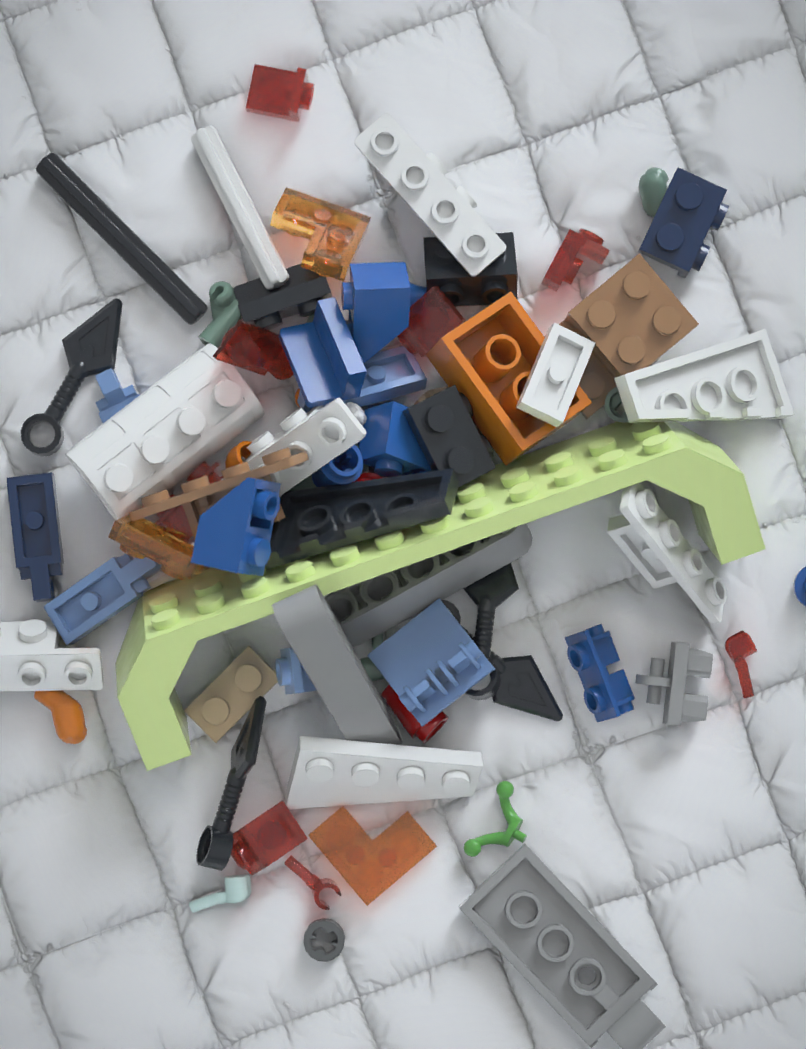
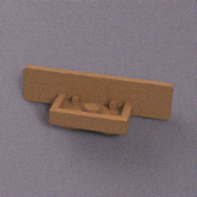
[129,447,309,539]

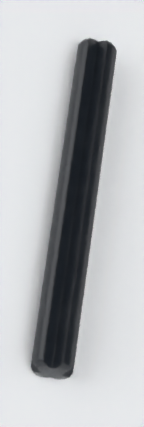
[36,153,208,325]

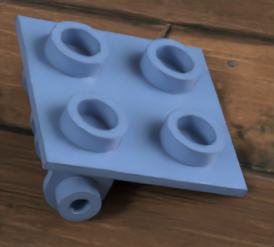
[367,598,495,727]

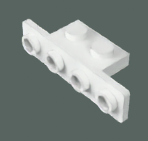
[354,113,506,277]
[221,398,366,496]
[607,482,727,624]
[0,619,104,692]

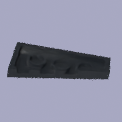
[266,468,459,569]

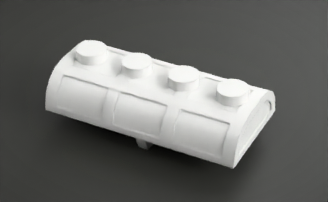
[65,343,264,527]

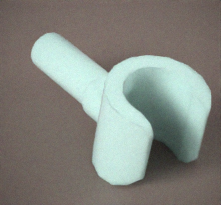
[189,874,252,913]

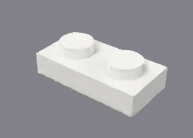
[516,323,595,427]

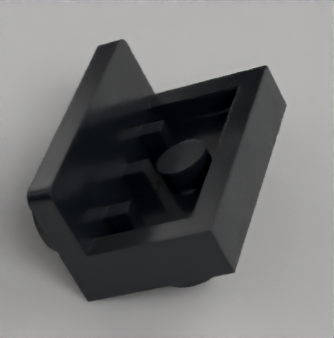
[423,232,518,308]
[234,259,332,332]
[403,385,496,488]

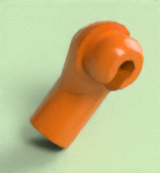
[34,690,87,744]

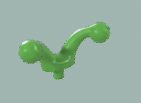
[464,781,527,857]

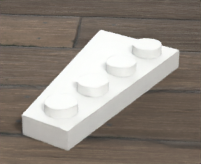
[614,329,795,423]
[285,736,483,810]

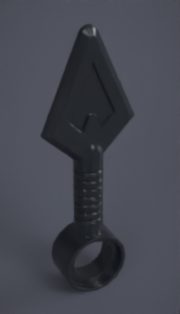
[20,299,122,457]
[463,533,519,701]
[420,599,563,721]
[196,696,267,871]

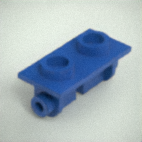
[564,624,635,722]

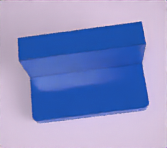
[278,297,367,408]

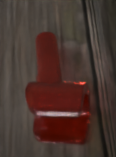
[724,631,757,698]
[284,855,341,910]

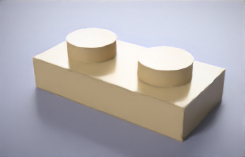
[184,646,278,743]

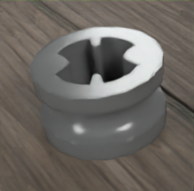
[303,918,345,962]

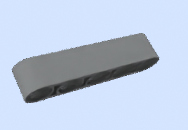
[324,523,533,647]
[272,584,403,745]

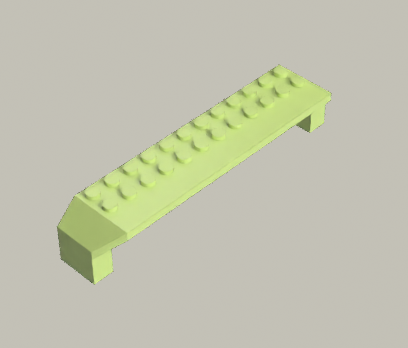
[115,421,766,771]

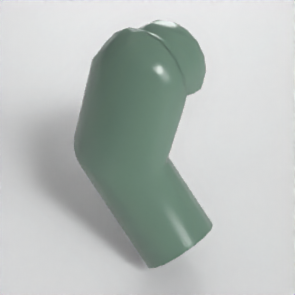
[638,167,669,218]
[198,281,242,348]

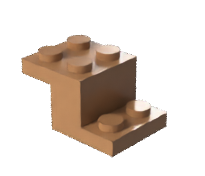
[544,253,699,420]

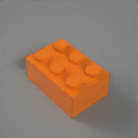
[426,292,592,466]

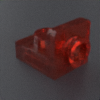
[246,64,315,122]
[541,228,610,292]
[397,286,466,357]
[231,800,308,875]

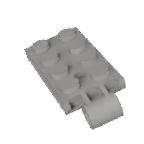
[458,843,666,1049]

